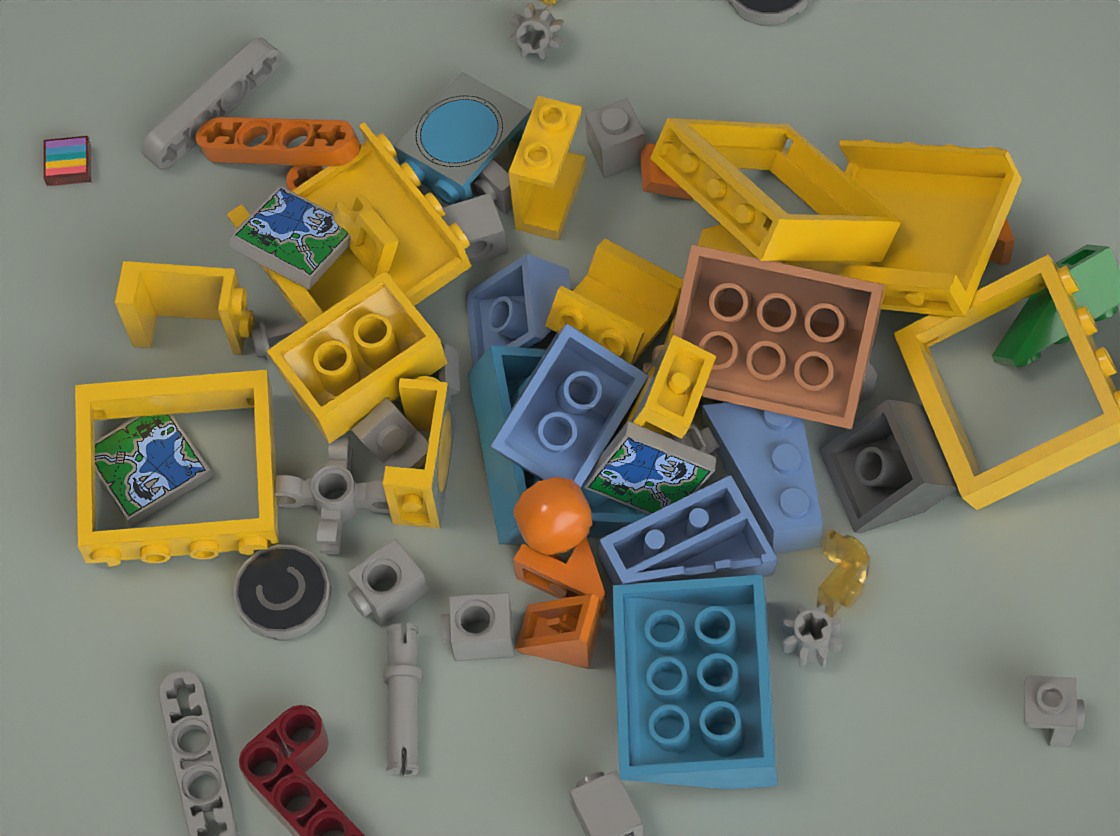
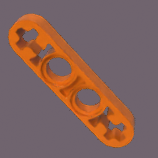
[195,117,361,166]

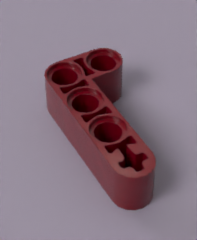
[239,705,365,836]

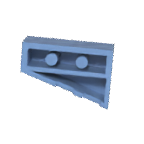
[702,402,823,554]
[597,475,778,585]

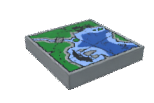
[228,185,351,290]
[94,414,213,527]
[583,421,716,515]

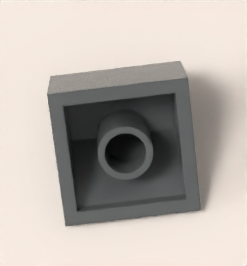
[820,399,958,533]

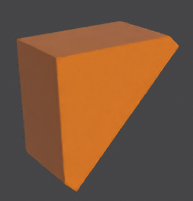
[515,594,602,669]

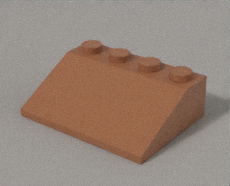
[672,244,886,429]

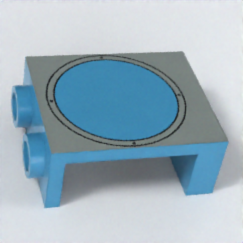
[393,72,532,205]

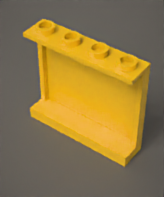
[227,122,472,324]
[785,139,1022,318]

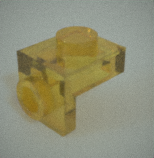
[816,529,871,618]

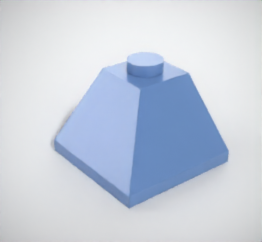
[466,254,571,367]

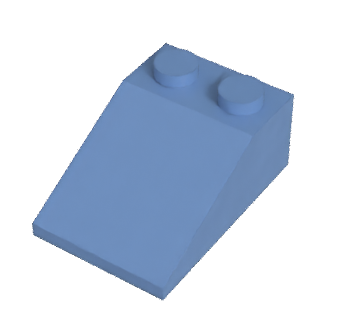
[490,324,648,488]

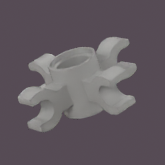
[274,436,390,554]

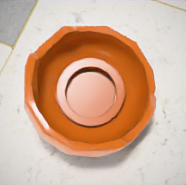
[513,477,592,555]

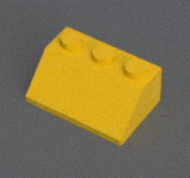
[267,271,448,444]

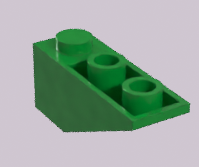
[992,244,1120,368]

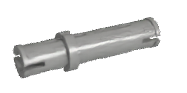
[383,623,422,777]

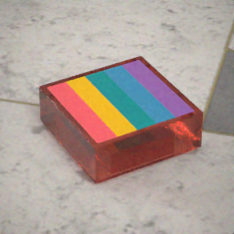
[43,136,92,186]

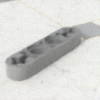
[141,38,281,169]
[159,670,238,836]

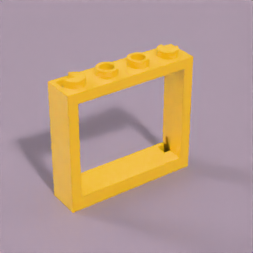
[650,118,902,262]
[893,254,1120,510]
[75,370,279,567]

